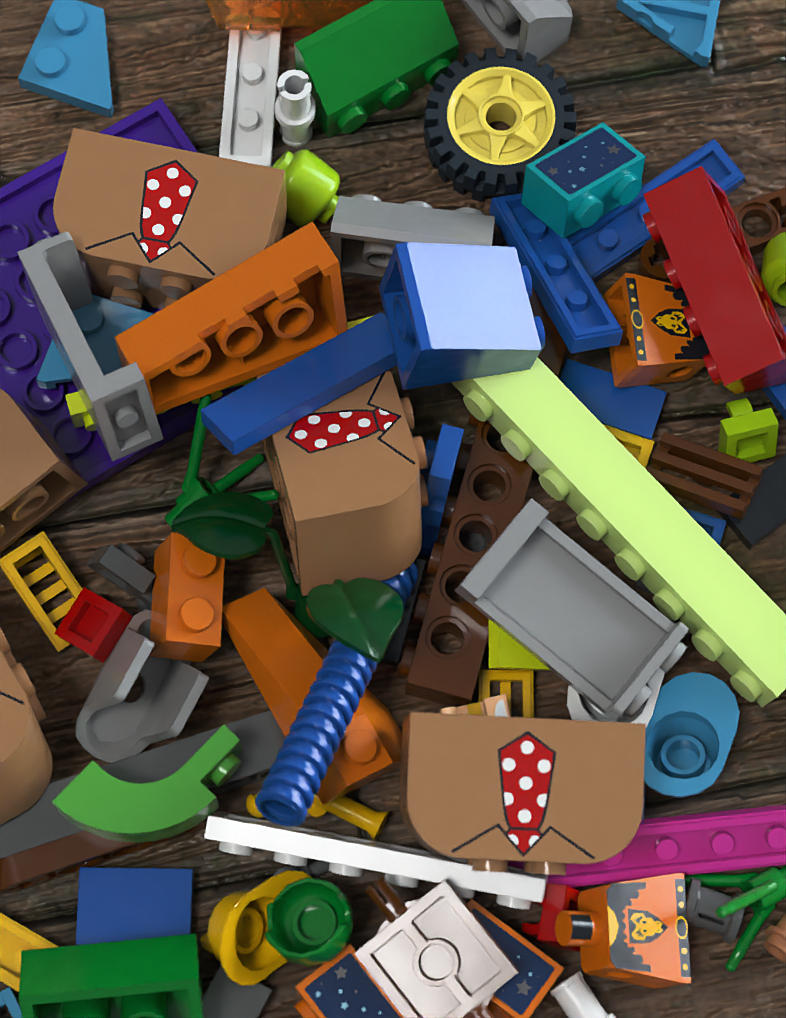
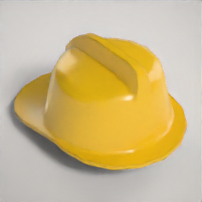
[200,870,312,986]

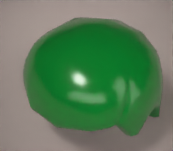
[264,877,353,967]

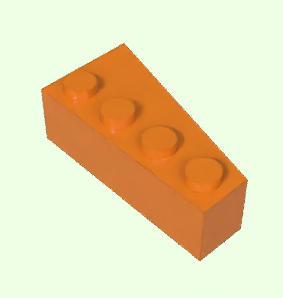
[115,221,348,414]

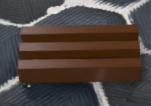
[646,432,763,520]

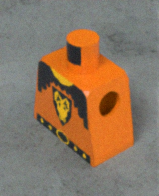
[602,273,710,388]
[555,873,691,989]

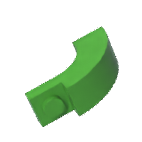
[52,725,243,843]

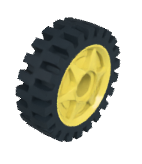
[424,48,576,202]

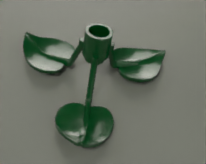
[171,492,403,663]

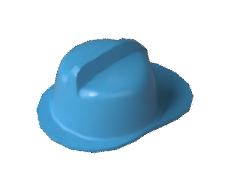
[644,672,740,798]

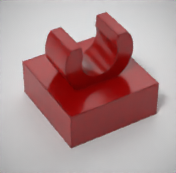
[54,587,133,664]
[521,883,580,953]

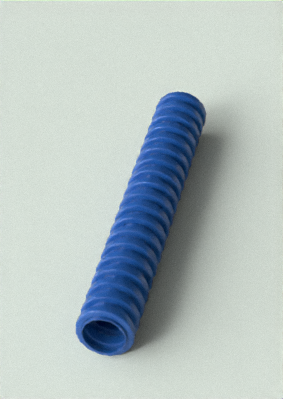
[255,563,419,827]

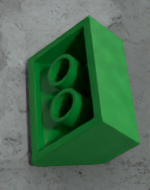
[294,0,459,139]
[19,934,204,1018]

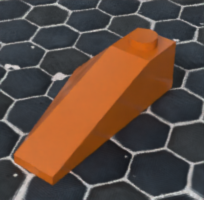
[222,587,402,806]

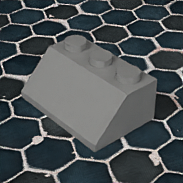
[460,0,573,62]
[330,194,495,281]

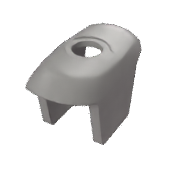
[76,609,209,763]

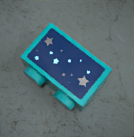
[521,122,646,239]

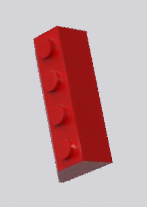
[643,166,786,394]

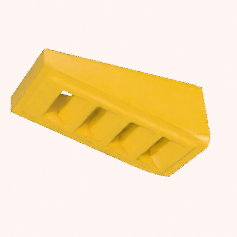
[0,531,82,652]

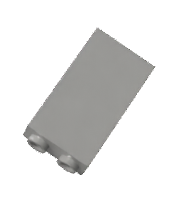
[17,232,163,461]
[455,498,689,719]

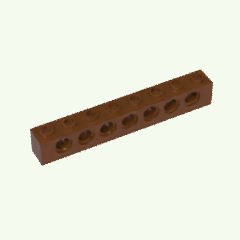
[398,287,566,708]

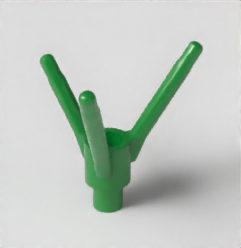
[165,394,280,527]
[684,866,786,972]

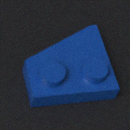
[419,424,464,557]

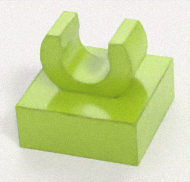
[718,398,779,463]

